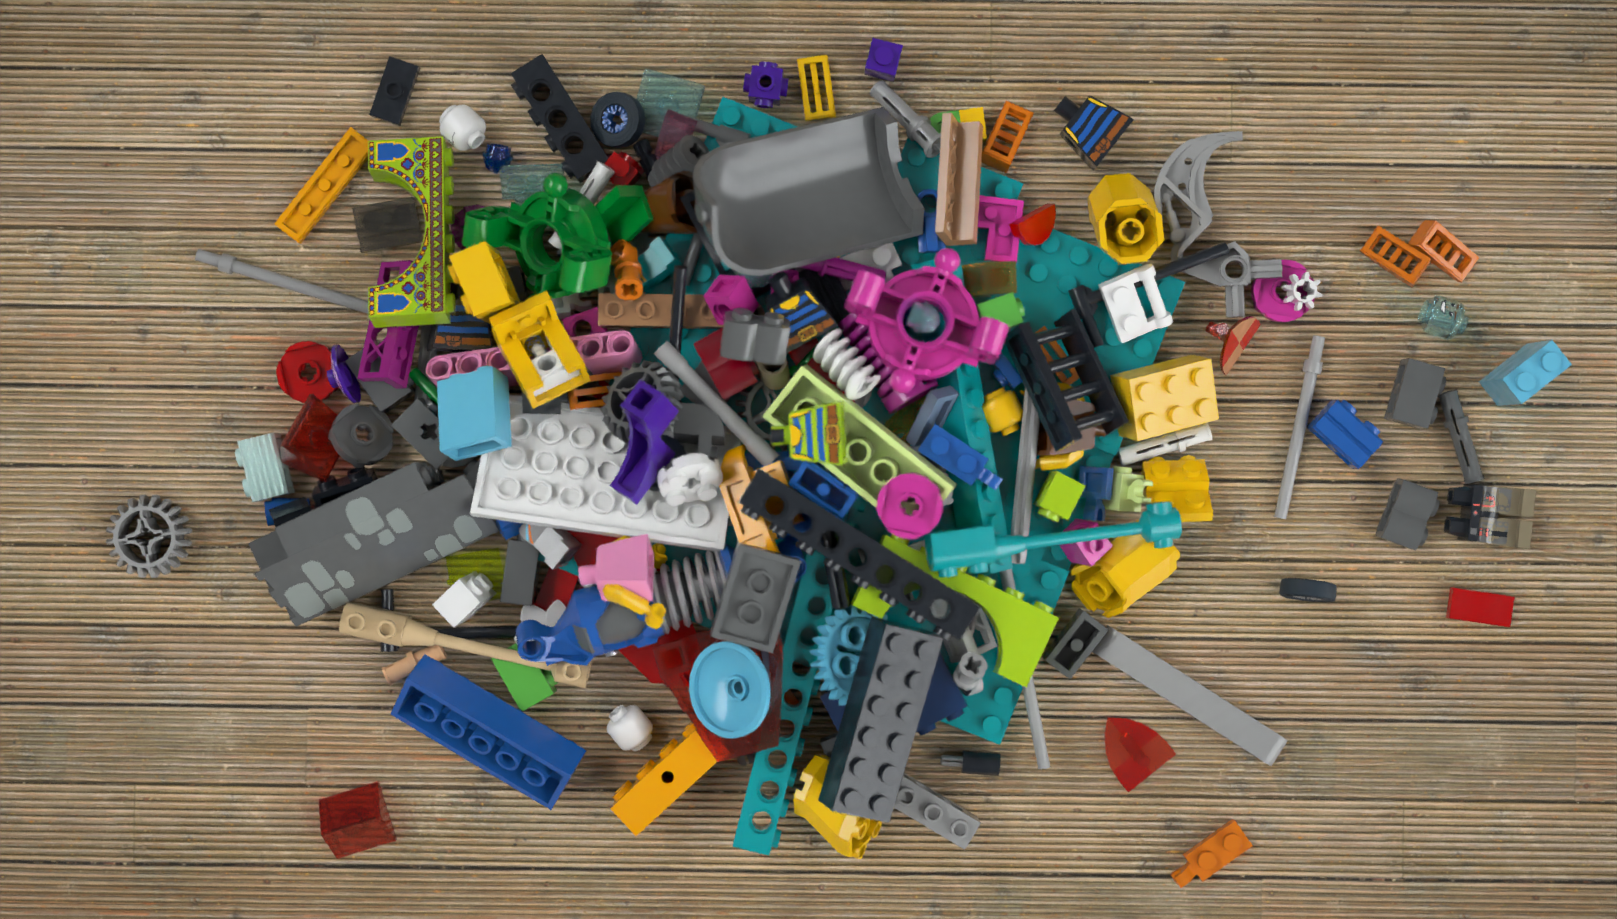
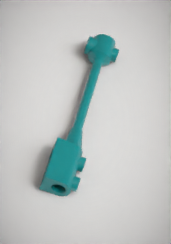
[924,501,1182,578]

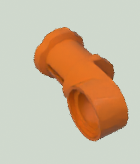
[610,239,643,301]

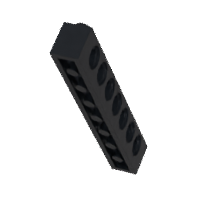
[738,469,980,641]

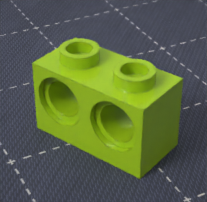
[1033,471,1085,522]

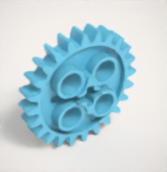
[810,606,888,706]

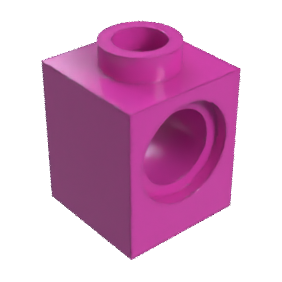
[703,275,759,325]
[562,307,608,337]
[1059,519,1112,567]

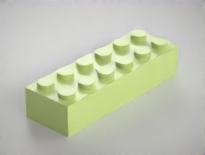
[762,365,957,515]

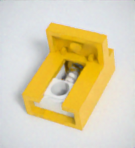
[488,290,590,409]

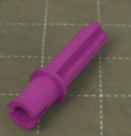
[800,257,886,282]

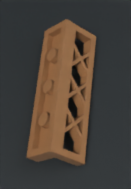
[935,113,983,246]

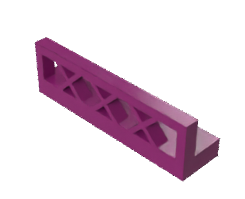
[357,260,419,389]

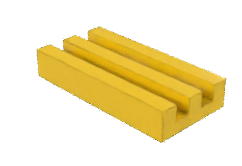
[797,55,836,122]

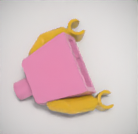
[578,534,667,629]

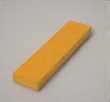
[274,127,368,244]

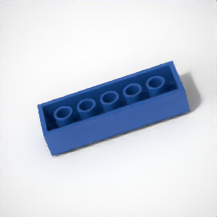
[390,654,587,810]

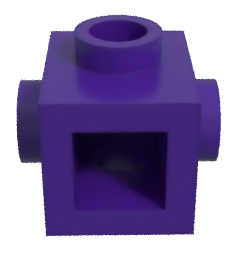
[743,61,789,109]

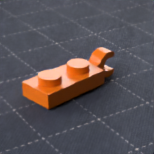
[1170,819,1253,888]

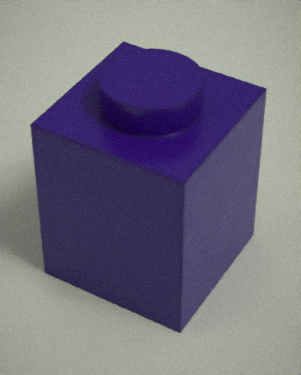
[864,38,903,82]

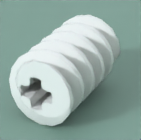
[813,328,881,400]

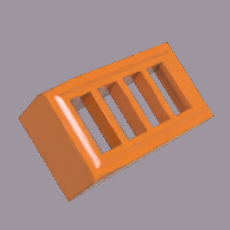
[981,101,1034,173]
[1408,220,1479,282]
[1360,225,1431,288]

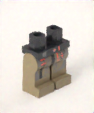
[1444,484,1536,549]

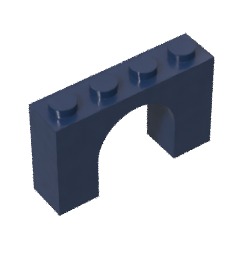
[820,651,967,736]

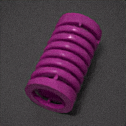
[838,313,939,414]

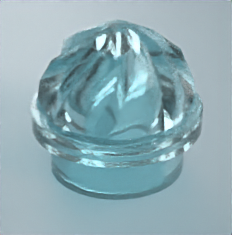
[907,301,940,333]

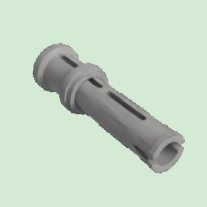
[870,80,941,158]

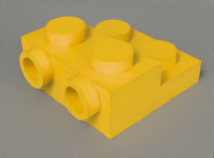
[1141,455,1213,522]

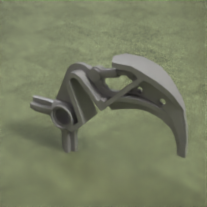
[1153,131,1282,318]

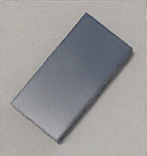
[906,386,959,447]

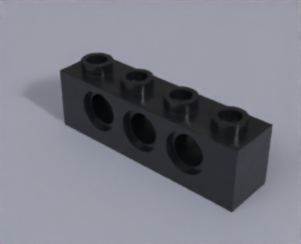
[511,54,609,183]

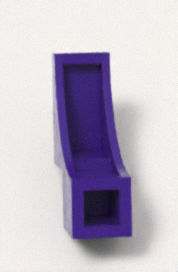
[610,380,679,505]

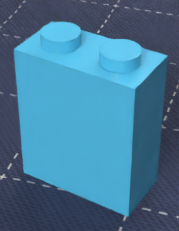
[1479,340,1572,406]
[437,366,512,461]

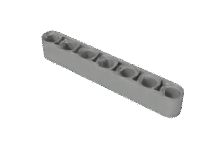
[1092,625,1288,766]

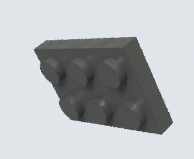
[710,542,801,653]

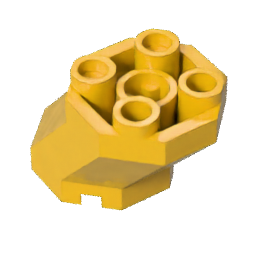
[1087,173,1164,265]
[1071,520,1180,618]
[793,755,882,859]

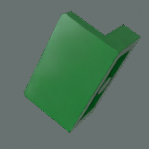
[595,185,653,245]

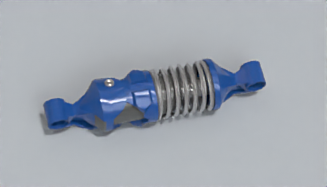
[516,540,807,666]

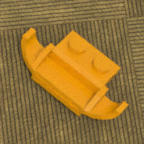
[719,444,804,554]

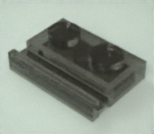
[352,197,423,253]

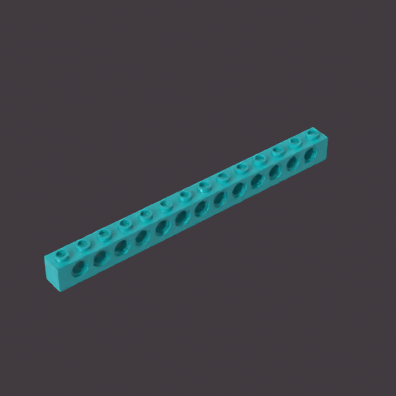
[732,495,867,856]

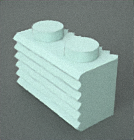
[235,432,295,502]

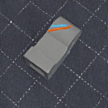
[519,524,582,569]

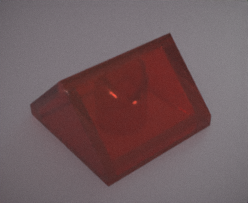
[280,394,340,481]
[319,781,397,859]

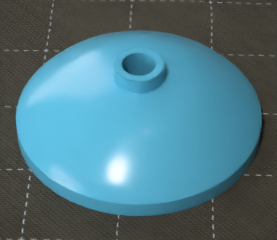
[689,641,770,738]

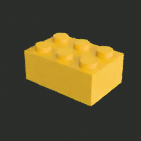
[448,241,521,324]
[1110,355,1219,441]

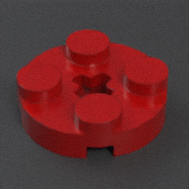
[276,341,338,403]

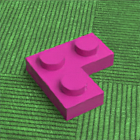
[978,195,1024,264]

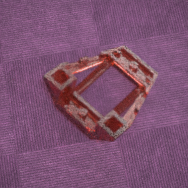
[652,629,783,762]

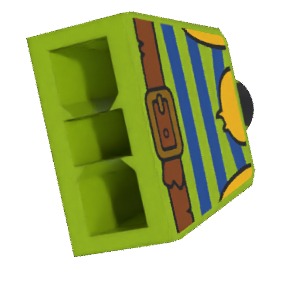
[771,400,847,465]

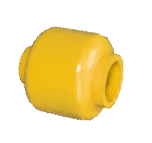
[982,387,1023,436]

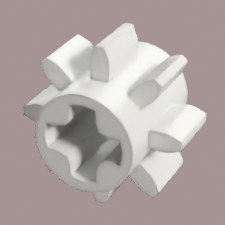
[1281,272,1323,311]

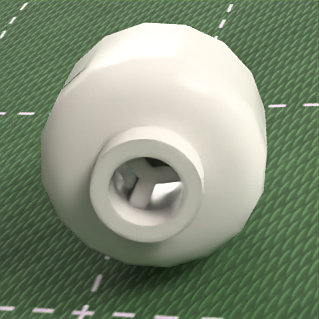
[439,104,486,151]
[607,705,653,752]

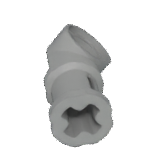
[952,652,987,696]

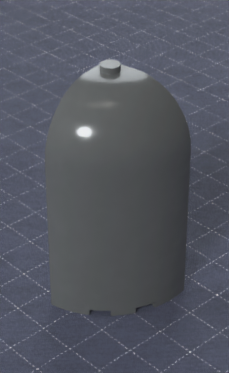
[693,107,924,276]

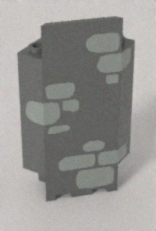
[248,462,500,627]

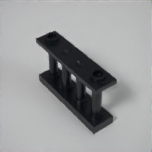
[1004,309,1129,452]

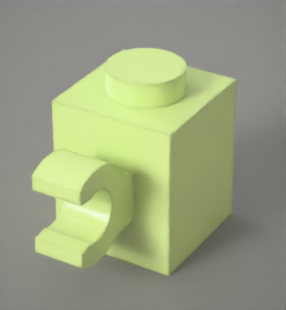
[1102,466,1153,512]

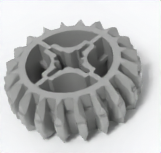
[105,495,193,578]

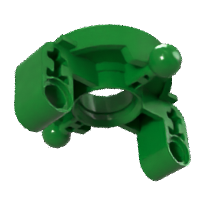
[462,173,612,299]

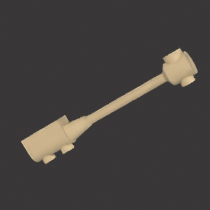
[339,602,593,688]

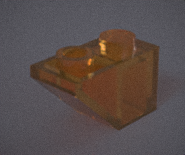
[961,261,1017,297]

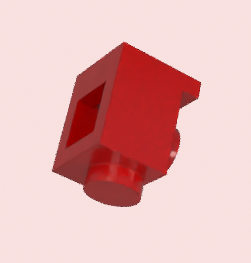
[604,151,644,186]

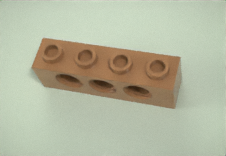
[598,293,723,329]

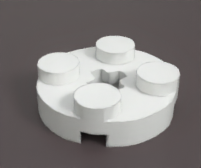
[657,453,723,506]

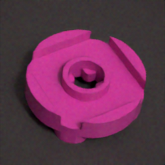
[1251,260,1315,322]
[877,473,943,539]

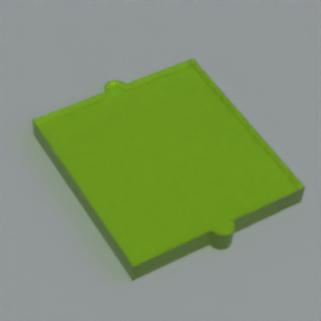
[445,548,504,601]

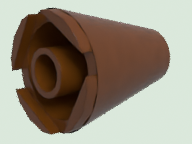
[639,171,703,234]

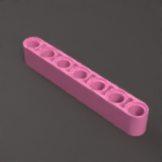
[426,330,642,387]

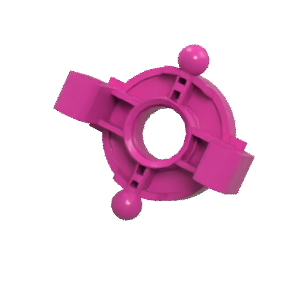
[845,248,1009,394]

